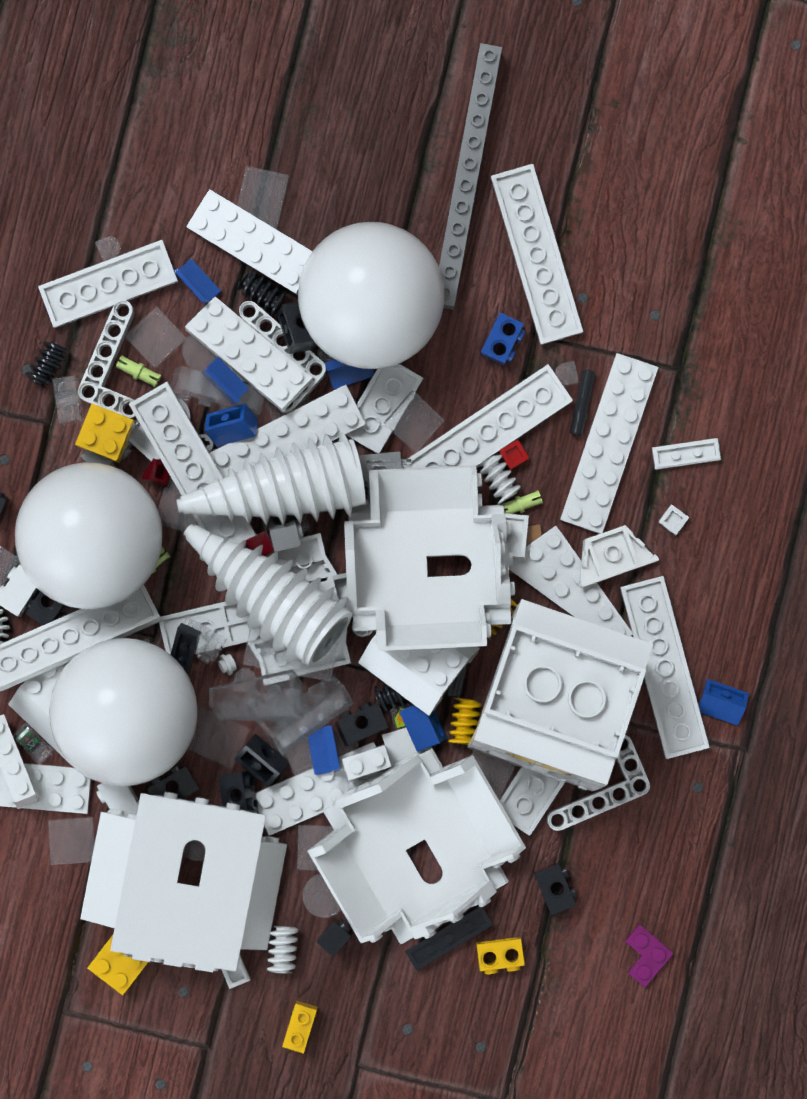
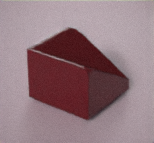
[142,458,170,486]
[246,531,275,557]

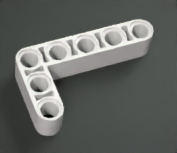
[78,300,136,420]
[239,301,326,414]
[547,735,650,831]

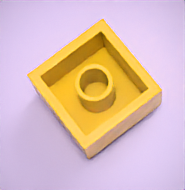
[75,403,136,463]
[87,935,148,996]

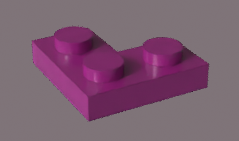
[625,924,674,987]

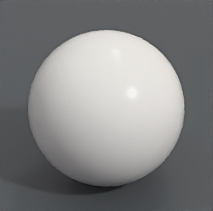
[298,222,445,369]
[15,462,163,609]
[49,638,197,786]

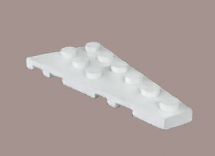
[509,526,633,636]

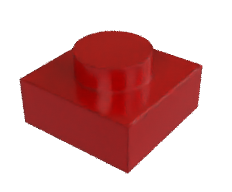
[499,439,529,470]

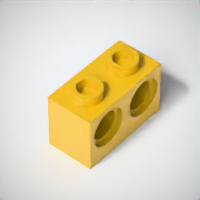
[476,937,525,974]
[282,1000,318,1053]

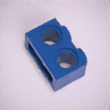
[480,312,525,366]

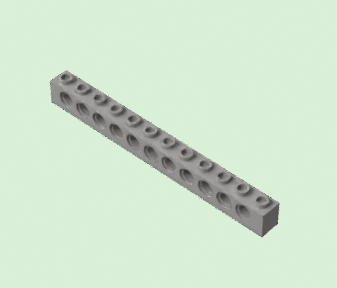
[439,43,502,310]

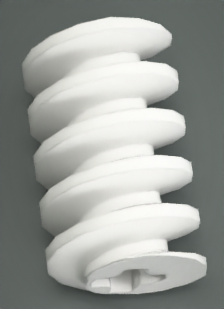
[476,455,521,504]
[267,926,298,973]

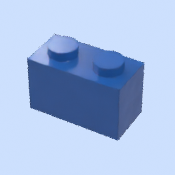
[204,403,258,447]

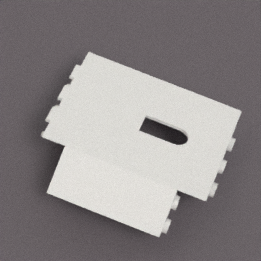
[344,465,515,651]
[308,748,526,944]
[80,792,287,972]

